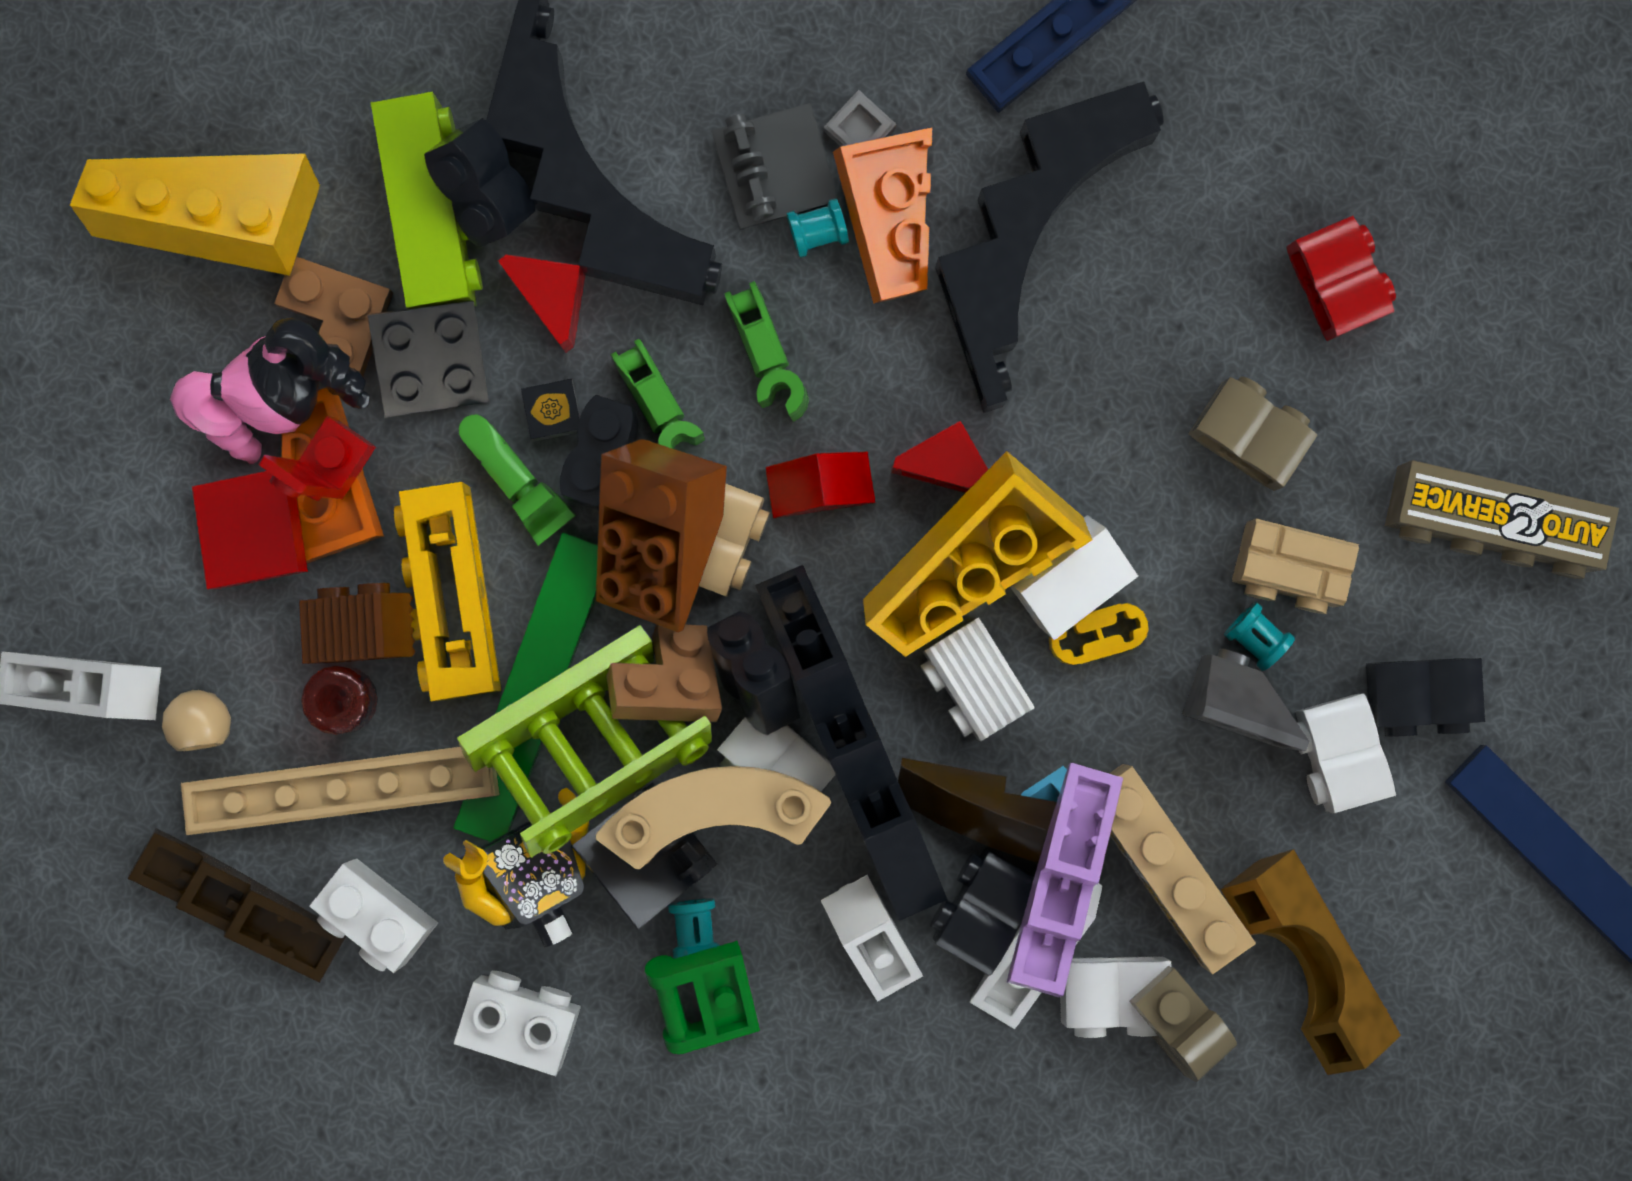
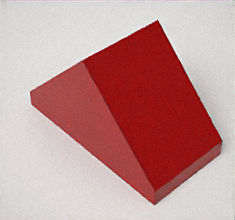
[498,255,585,353]
[891,421,989,493]
[765,452,876,519]

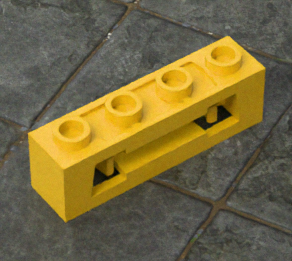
[394,482,501,701]

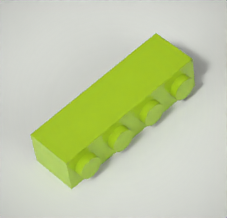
[371,91,483,309]

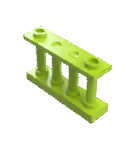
[457,625,712,858]

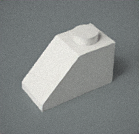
[821,875,923,1002]

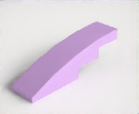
[1007,763,1123,997]

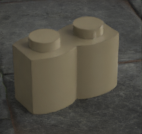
[1188,376,1318,491]

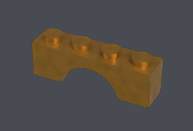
[1221,849,1401,1075]

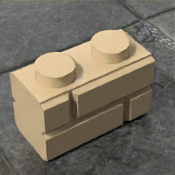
[1232,519,1359,614]

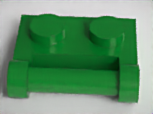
[645,940,760,1054]

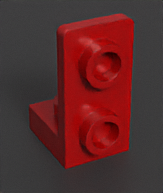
[258,416,376,501]

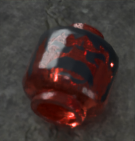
[301,666,378,735]

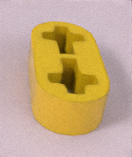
[1049,603,1149,665]

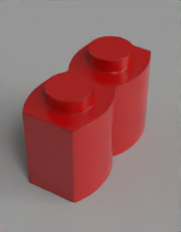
[1286,216,1396,341]

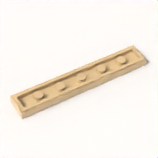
[181,747,499,835]

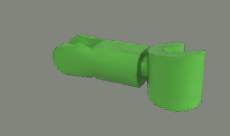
[724,281,809,422]
[610,339,705,449]
[459,414,576,546]

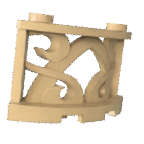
[596,766,831,869]

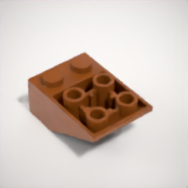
[596,439,727,633]

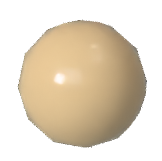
[162,690,231,751]

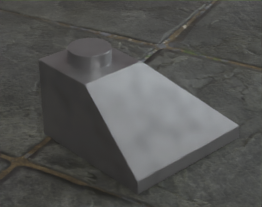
[1183,648,1309,751]

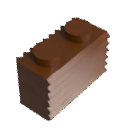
[299,583,416,664]

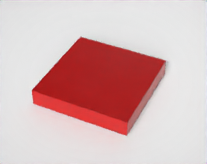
[192,471,308,589]

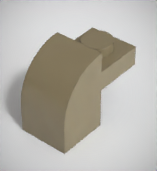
[1129,966,1237,1082]

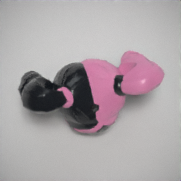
[170,317,370,464]

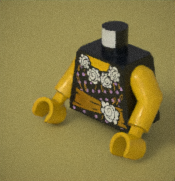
[443,788,589,947]

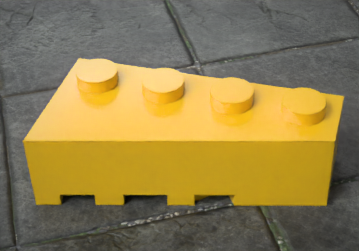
[70,154,320,276]
[863,451,1093,657]

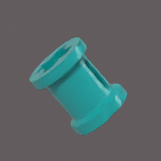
[786,198,849,258]
[1224,601,1295,671]
[668,898,720,958]

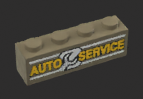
[1385,460,1619,579]

